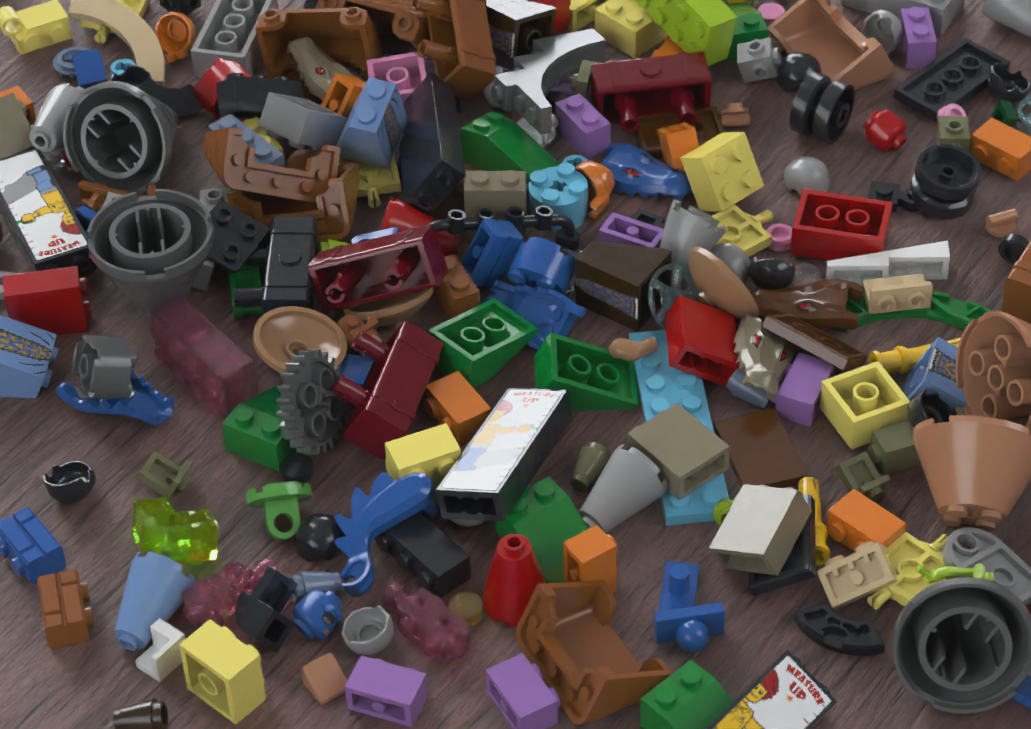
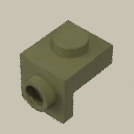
[571,60,600,100]
[136,450,192,499]
[835,451,891,500]

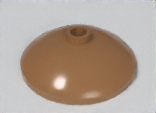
[688,246,759,320]
[343,287,434,329]
[252,306,347,373]

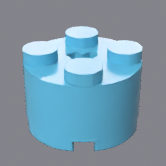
[528,163,588,232]

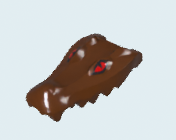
[750,279,864,330]

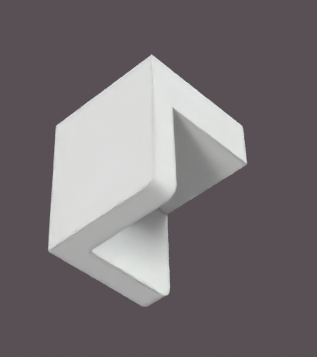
[135,618,185,682]

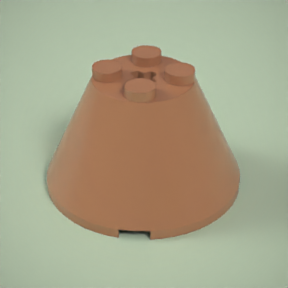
[955,311,1031,433]
[912,415,1031,532]

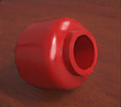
[864,110,907,153]

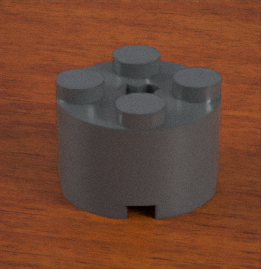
[73,335,137,399]

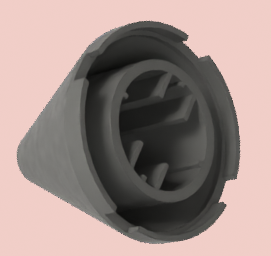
[63,81,178,195]
[87,189,214,323]
[892,577,1031,714]

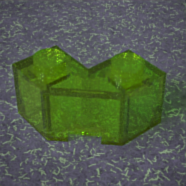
[131,497,219,564]

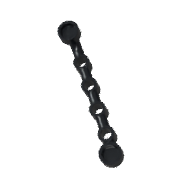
[425,206,580,251]

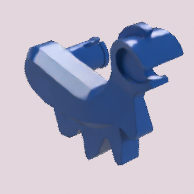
[335,472,439,597]

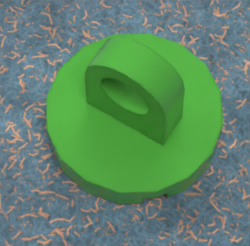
[246,481,313,541]

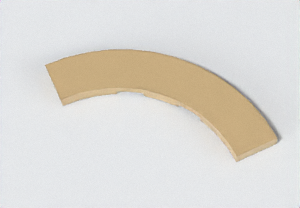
[68,0,166,87]

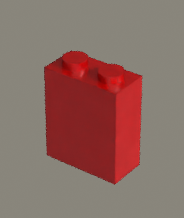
[3,266,92,336]
[664,295,740,386]

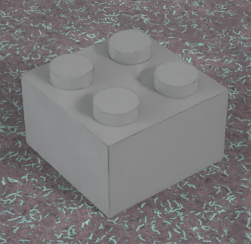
[258,92,347,150]

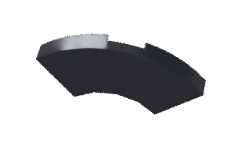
[137,77,204,117]
[794,603,885,656]

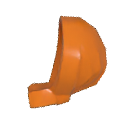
[154,12,197,63]
[575,161,615,219]

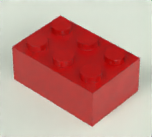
[790,189,893,261]

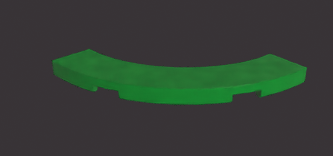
[839,291,991,333]

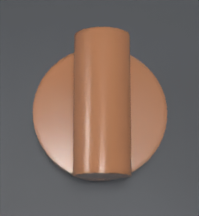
[720,103,750,127]
[985,209,1018,238]

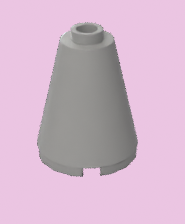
[982,0,1031,37]
[29,83,85,152]
[659,200,727,288]
[579,444,668,533]

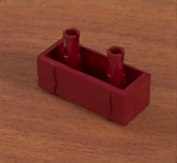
[591,51,711,132]
[308,225,448,313]
[331,321,444,459]

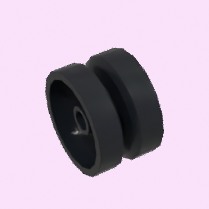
[790,71,856,145]
[909,144,982,219]

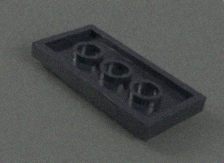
[893,38,1010,122]

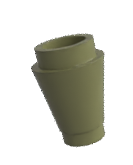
[570,442,611,492]

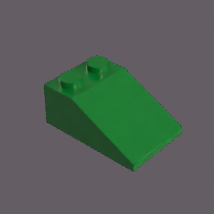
[715,2,768,64]
[460,112,560,184]
[428,298,538,388]
[534,332,639,411]
[222,385,297,472]
[495,476,589,583]
[640,660,734,729]

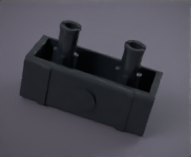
[234,216,319,315]

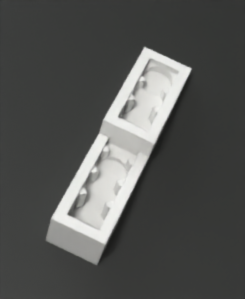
[826,241,950,286]

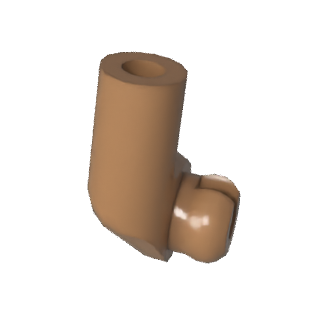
[609,337,658,361]

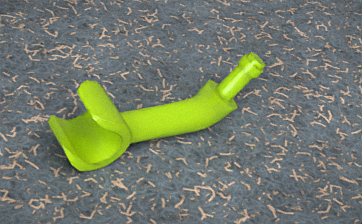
[916,563,994,583]

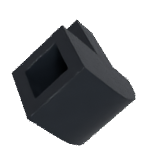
[235,566,298,652]

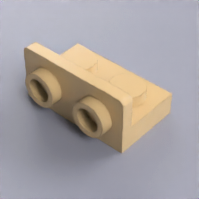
[862,273,933,314]
[817,541,897,610]

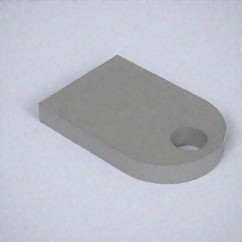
[942,527,1031,606]

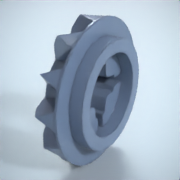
[53,47,90,80]

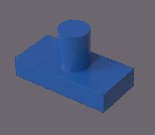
[658,561,700,611]

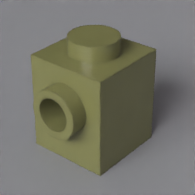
[936,116,970,151]
[868,421,920,475]

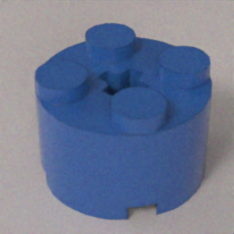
[507,237,575,296]

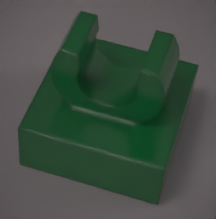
[990,100,1026,131]

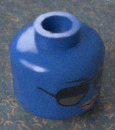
[292,589,343,641]

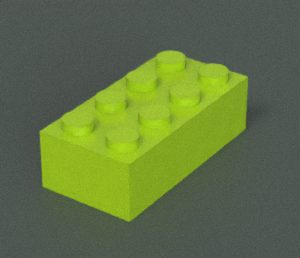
[636,0,738,66]

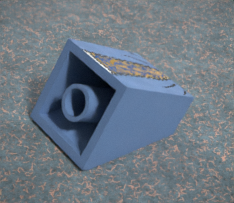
[336,77,408,169]
[0,315,59,398]
[902,337,967,415]

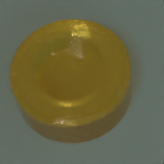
[449,592,483,626]

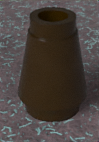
[113,698,168,729]

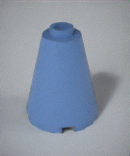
[114,552,196,651]

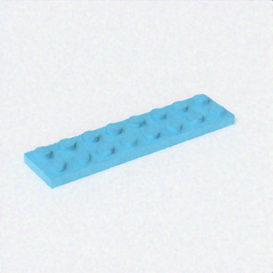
[628,330,729,526]

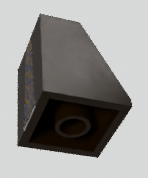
[486,0,556,72]
[574,241,672,332]

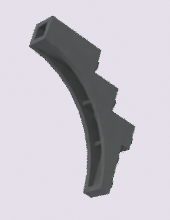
[491,29,606,135]

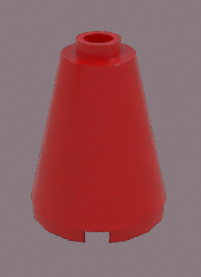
[381,197,461,257]
[482,534,547,627]

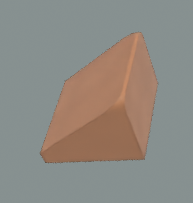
[301,652,348,706]

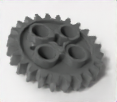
[276,350,348,455]

